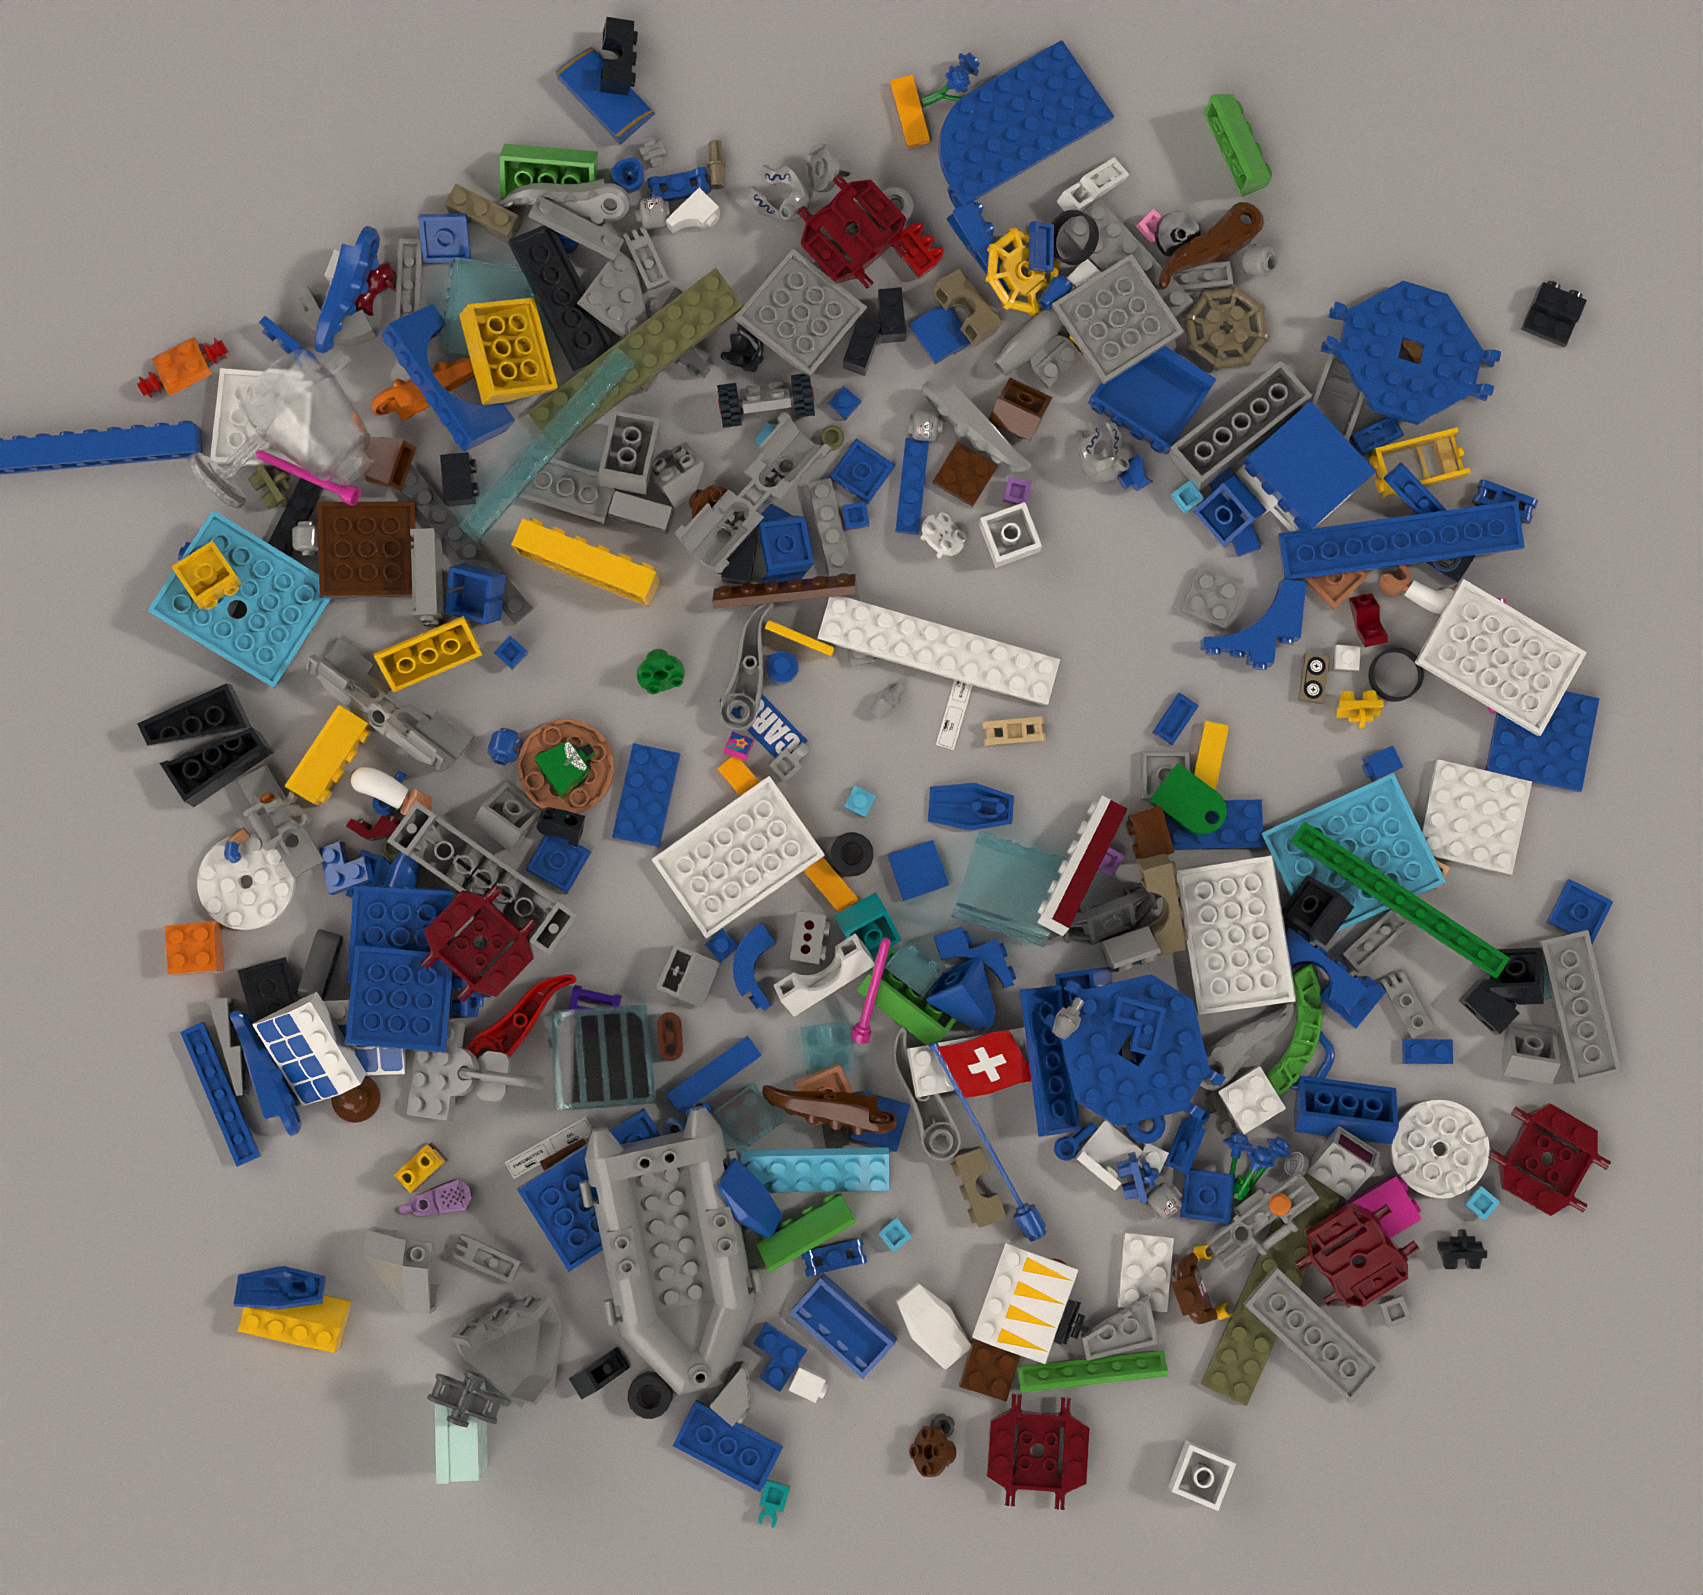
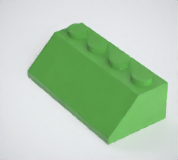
[1204,94,1272,197]
[499,144,598,200]
[857,948,957,1045]
[756,1192,856,1273]

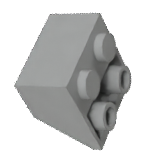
[1100,926,1161,972]
[655,944,721,1008]

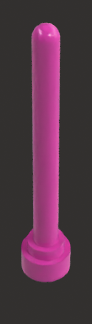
[256,450,361,506]
[851,938,891,1044]

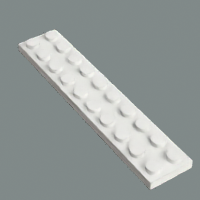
[817,596,1060,706]

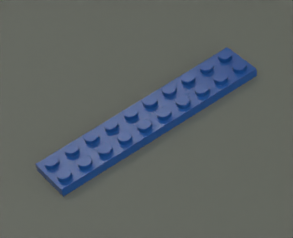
[1278,501,1525,580]

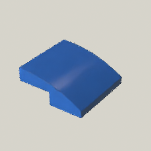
[909,306,971,365]

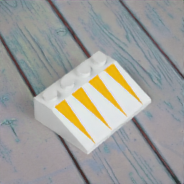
[972,1243,1079,1364]

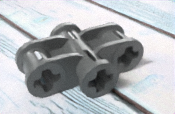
[427,1370,506,1428]

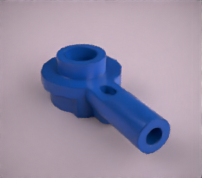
[372,770,406,816]
[1054,1122,1097,1161]

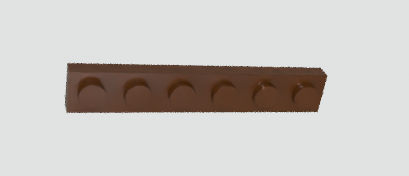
[712,573,857,609]

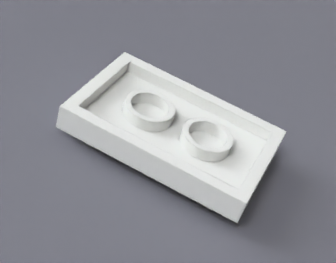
[1117,1232,1174,1312]

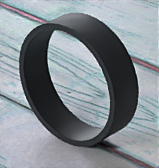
[1051,210,1099,265]
[1368,647,1424,702]

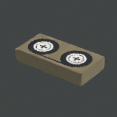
[1298,653,1330,704]

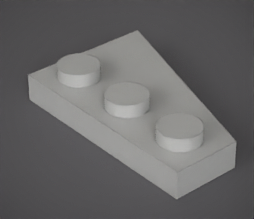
[1081,1295,1159,1361]

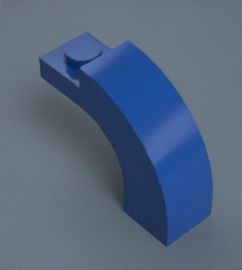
[733,923,776,1011]

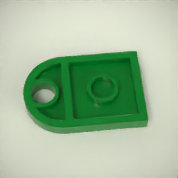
[1148,763,1227,836]

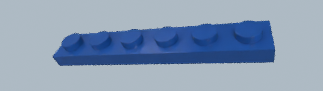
[180,1022,261,1167]

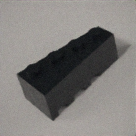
[137,683,252,746]
[159,727,274,807]

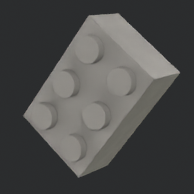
[599,410,660,494]

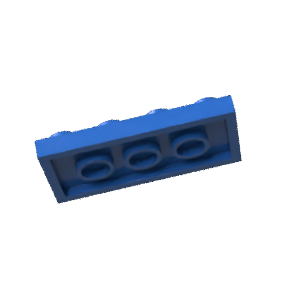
[612,743,681,848]
[1165,799,1264,850]
[673,1400,783,1492]

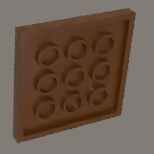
[317,501,416,598]

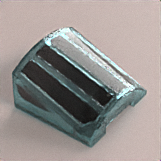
[549,1005,656,1111]

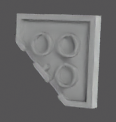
[577,251,648,339]

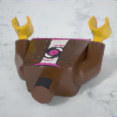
[1171,1245,1233,1324]

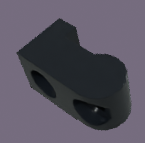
[536,807,586,847]

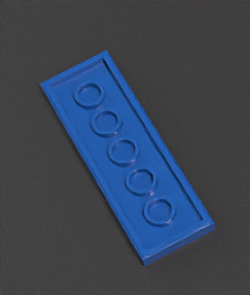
[1020,985,1081,1137]

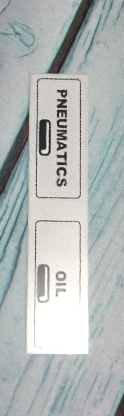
[936,680,973,750]
[505,1117,593,1179]

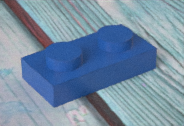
[1402,1039,1453,1064]

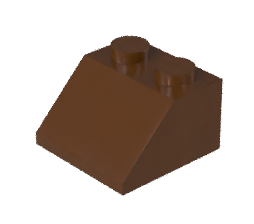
[988,378,1053,441]
[1125,806,1174,860]

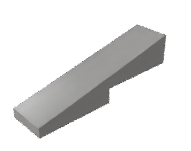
[208,998,248,1096]

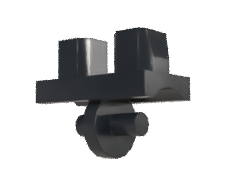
[1437,1229,1487,1269]
[1054,1299,1089,1345]

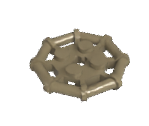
[1183,285,1270,371]

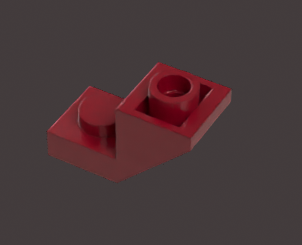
[1349,593,1388,648]
[346,815,401,841]

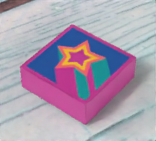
[723,731,755,761]

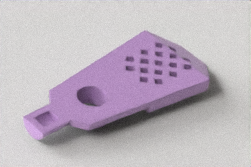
[399,1179,472,1217]

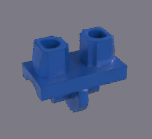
[451,973,491,1017]
[1116,1152,1159,1203]

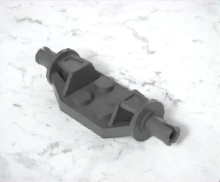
[1035,882,1162,945]

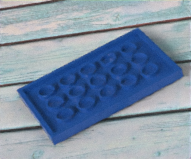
[517,1108,661,1272]

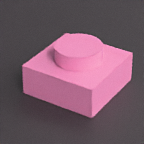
[1135,208,1162,243]

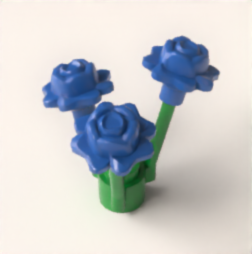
[1223,1133,1291,1201]

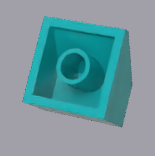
[834,892,902,957]

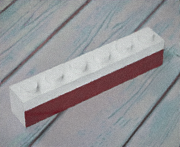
[1037,795,1128,936]

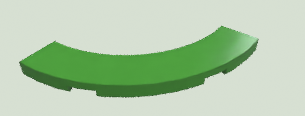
[1265,963,1323,1096]

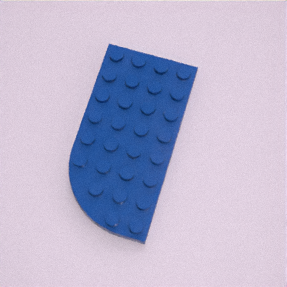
[938,40,1114,207]

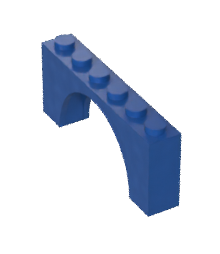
[381,304,515,452]

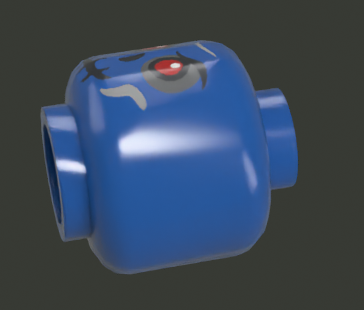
[487,728,522,765]

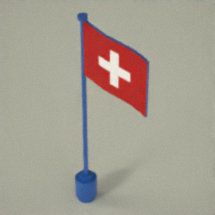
[928,1031,1047,1242]

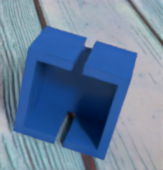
[444,563,506,624]

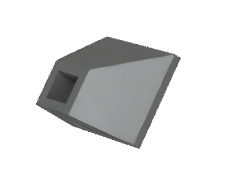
[651,442,704,508]

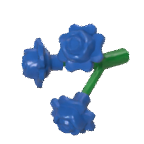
[922,53,980,107]

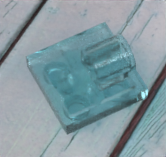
[800,1021,855,1076]

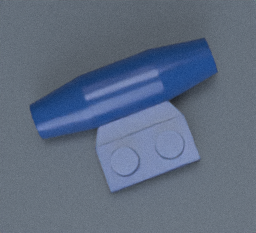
[346,850,421,898]

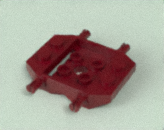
[797,174,909,289]
[420,885,539,1002]
[1488,1103,1611,1216]
[1295,1202,1420,1308]
[987,1394,1090,1510]

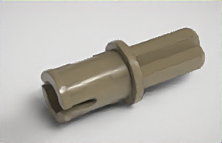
[707,140,726,189]

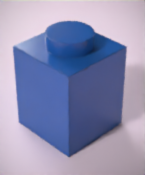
[1362,746,1403,781]

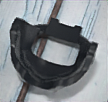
[720,323,764,372]

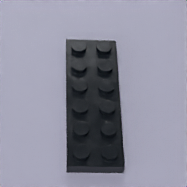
[508,225,613,371]

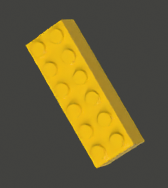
[511,518,660,607]

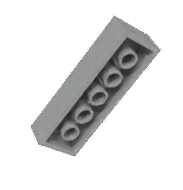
[1169,361,1312,492]

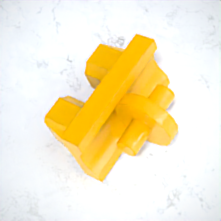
[1336,690,1384,729]

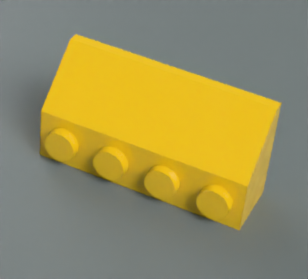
[373,616,482,693]
[285,705,372,806]
[238,1295,352,1353]

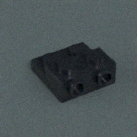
[1520,281,1587,347]

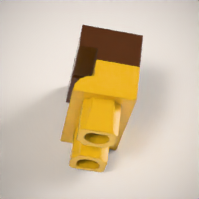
[394,1142,449,1193]

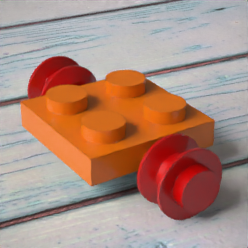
[137,337,229,398]

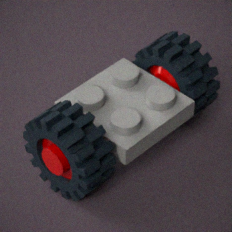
[717,374,815,428]

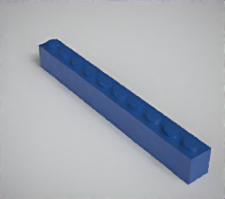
[0,421,203,475]

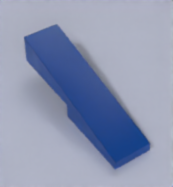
[666,1036,762,1114]

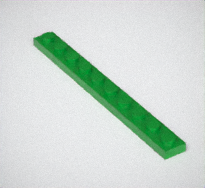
[1290,822,1510,978]

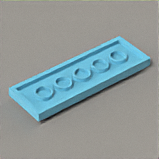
[741,1148,889,1193]

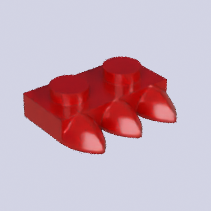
[893,223,944,279]

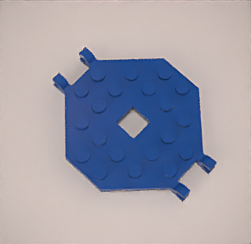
[1320,281,1501,425]
[1043,974,1226,1126]

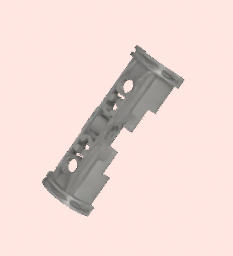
[675,412,832,573]
[306,636,474,772]

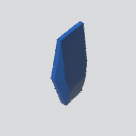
[928,783,1014,831]
[717,1158,783,1238]
[234,1266,326,1309]

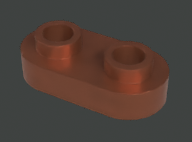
[657,1012,683,1061]

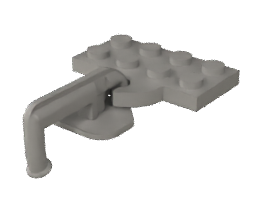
[406,1021,545,1121]

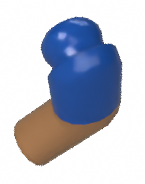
[224,827,250,863]

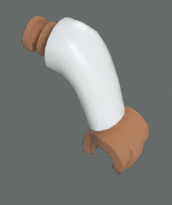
[1379,565,1459,615]
[350,767,432,816]

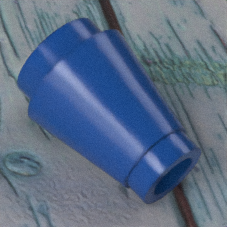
[1038,275,1073,310]

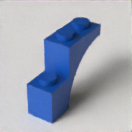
[933,927,1016,989]

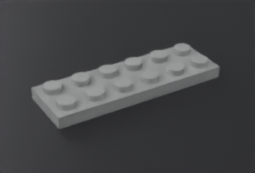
[1063,199,1193,318]
[1538,930,1622,1084]
[1243,1267,1383,1404]

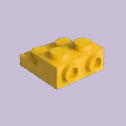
[171,540,242,610]

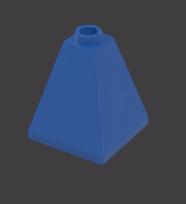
[926,956,996,1030]

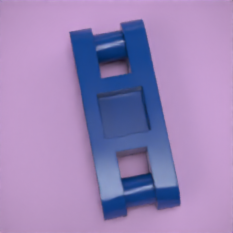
[647,167,711,202]
[1472,480,1538,524]
[801,1238,868,1277]

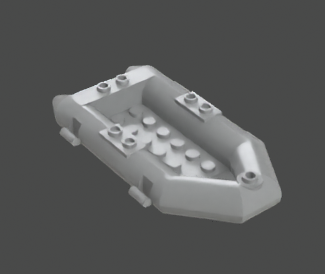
[579,1106,763,1395]

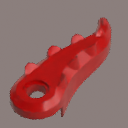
[467,974,577,1059]

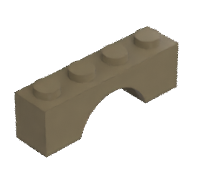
[1137,853,1188,957]

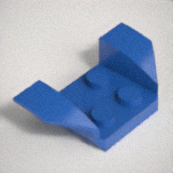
[755,503,814,583]

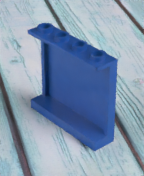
[1088,346,1216,454]
[1243,401,1376,533]

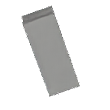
[608,491,674,535]

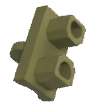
[248,463,292,509]

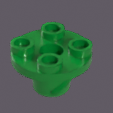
[636,649,685,695]

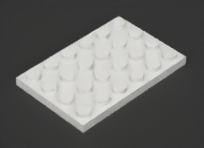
[1414,579,1587,736]
[651,776,825,939]
[1177,856,1296,1015]

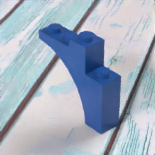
[1200,579,1306,670]

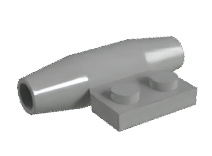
[993,307,1083,388]

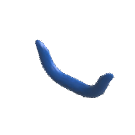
[1289,1031,1335,1090]

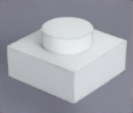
[1333,645,1360,671]
[1137,1144,1169,1174]

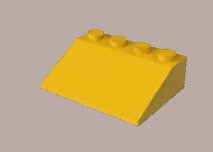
[459,298,558,405]

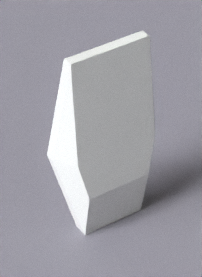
[896,1283,971,1370]

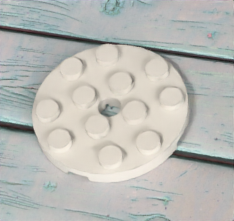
[197,834,296,930]
[1390,1100,1490,1198]

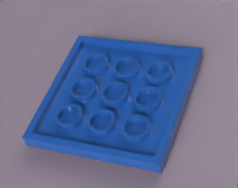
[1485,691,1600,792]
[347,884,453,983]
[345,945,453,1053]

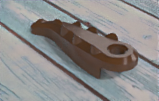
[1159,202,1264,290]
[762,1085,897,1135]

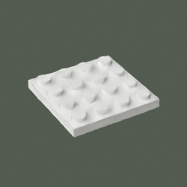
[210,368,317,469]
[1421,759,1532,876]

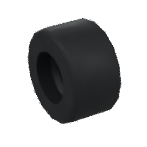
[830,832,874,876]
[627,1371,673,1419]

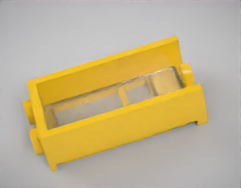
[1369,427,1471,499]

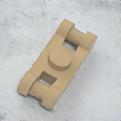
[982,717,1046,747]

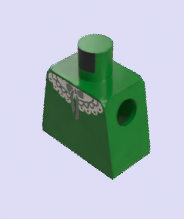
[534,741,596,799]

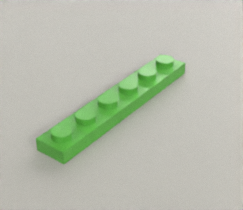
[1017,1350,1168,1393]

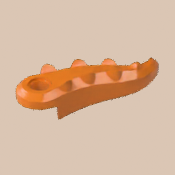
[370,356,475,421]

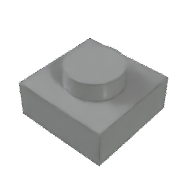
[1378,1295,1412,1328]

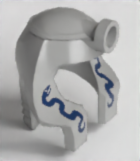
[747,165,810,221]
[1074,422,1129,483]

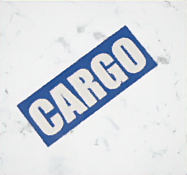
[719,694,808,758]

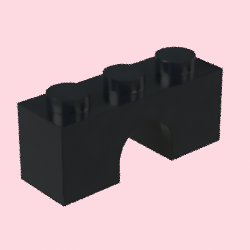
[600,17,638,96]

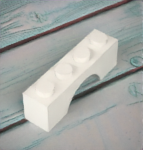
[774,934,875,1017]

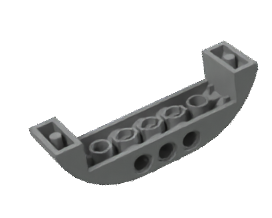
[387,801,578,955]

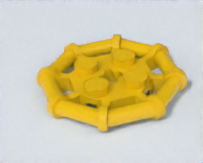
[985,227,1061,316]

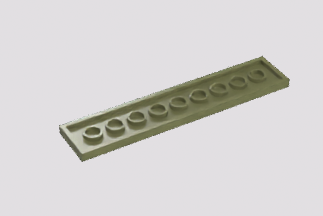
[528,268,744,451]
[1201,1163,1341,1406]

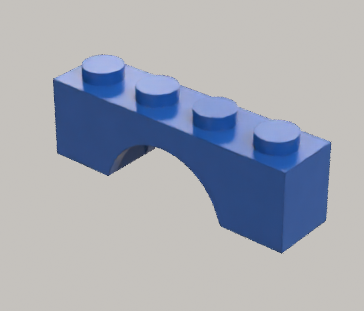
[1286,928,1368,1015]

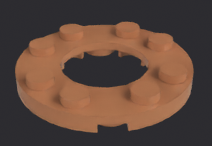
[518,719,615,814]

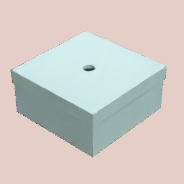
[435,1381,488,1484]

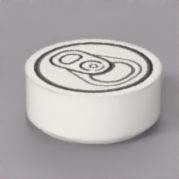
[1284,1152,1309,1176]

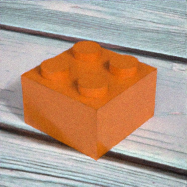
[165,921,224,975]

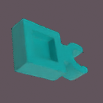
[758,1479,790,1528]

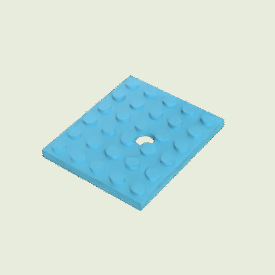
[147,510,332,689]
[1261,773,1446,943]

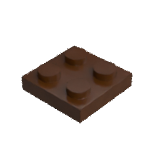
[933,441,998,507]
[959,1338,1020,1402]

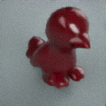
[355,255,397,316]

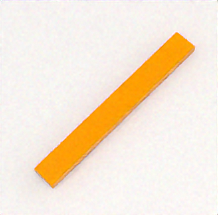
[717,756,859,913]

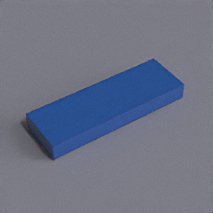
[1383,462,1446,514]

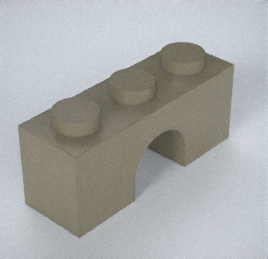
[445,184,522,243]
[931,268,1002,347]
[951,1147,1007,1228]

